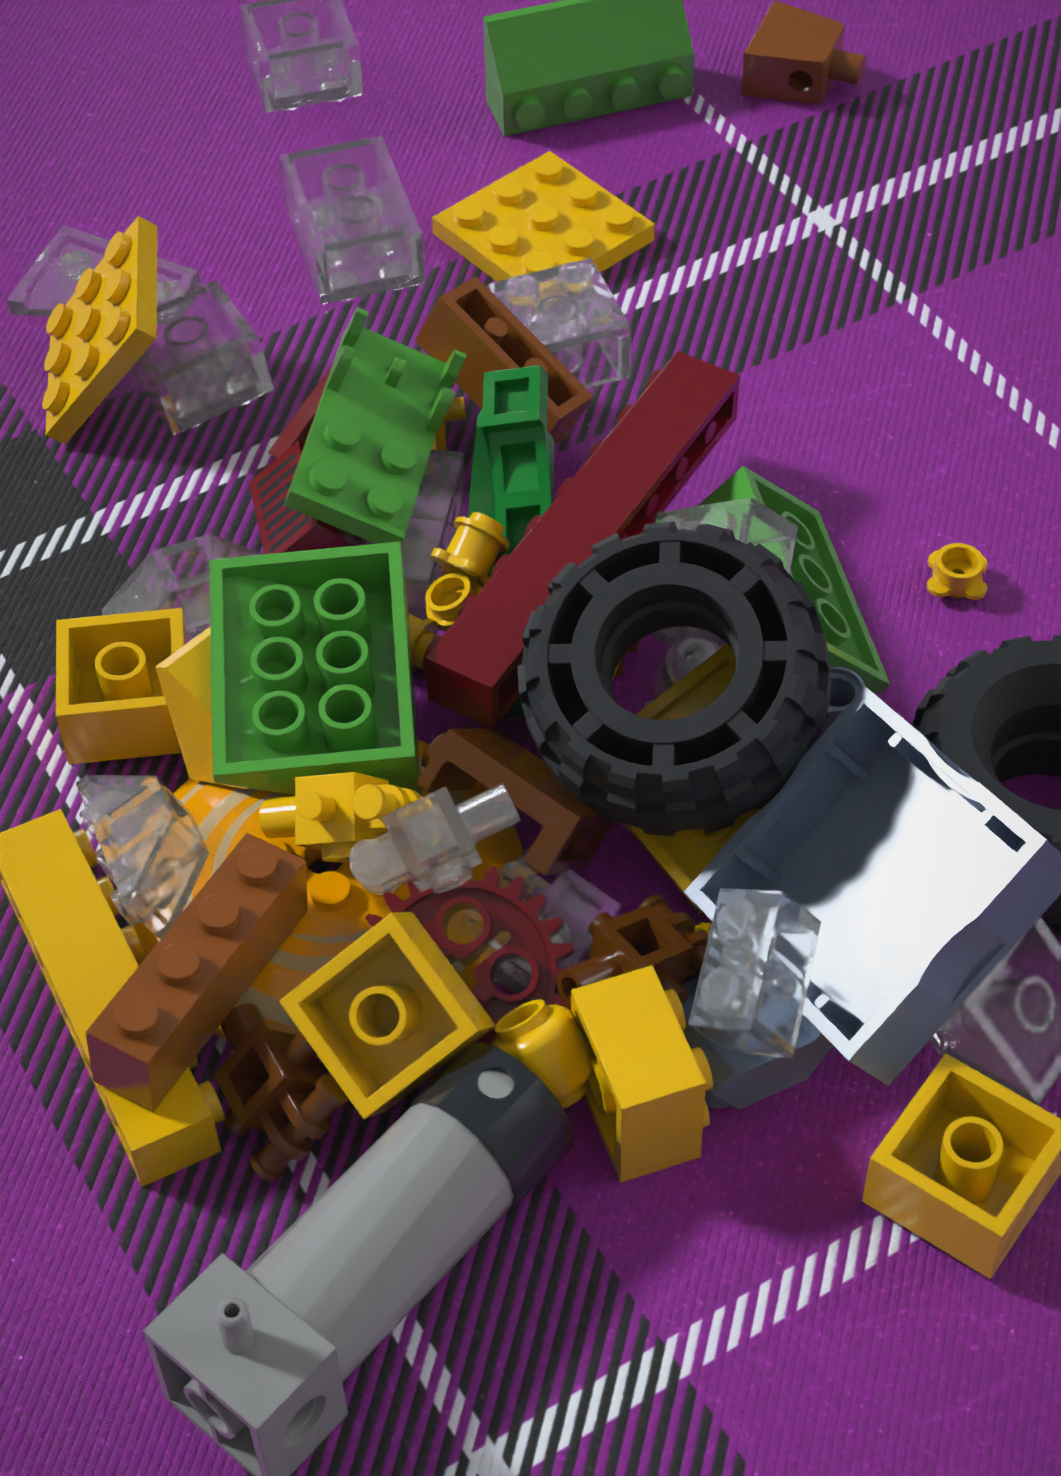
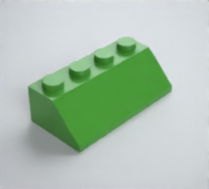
[483,0,694,136]
[692,466,890,693]

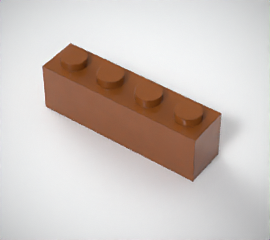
[85,833,308,1112]

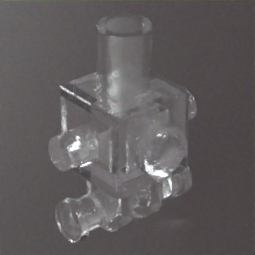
[349,783,521,895]

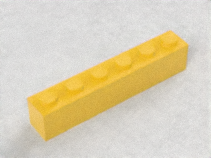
[0,809,225,1187]

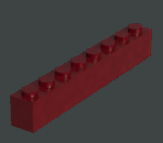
[423,351,740,728]

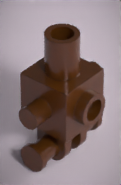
[557,894,734,1009]
[214,1004,349,1182]

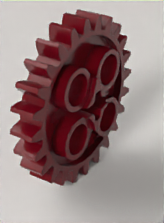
[355,861,575,1085]

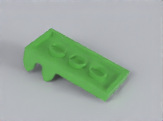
[283,307,466,544]

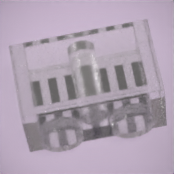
[688,888,822,1058]

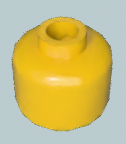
[491,999,595,1109]

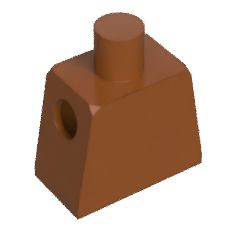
[741,1,866,104]

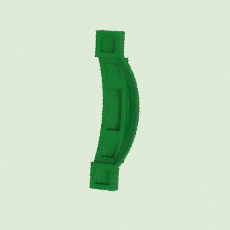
[468,365,555,719]

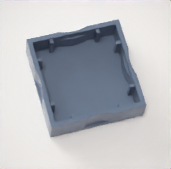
[684,686,1061,1086]

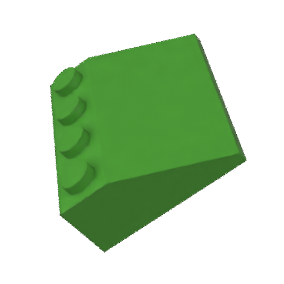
[209,542,422,797]

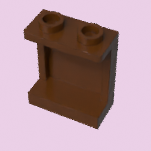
[417,728,613,876]

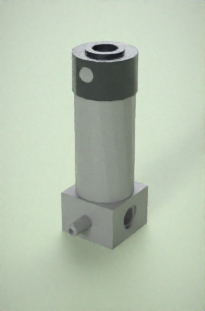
[143,1042,575,1476]

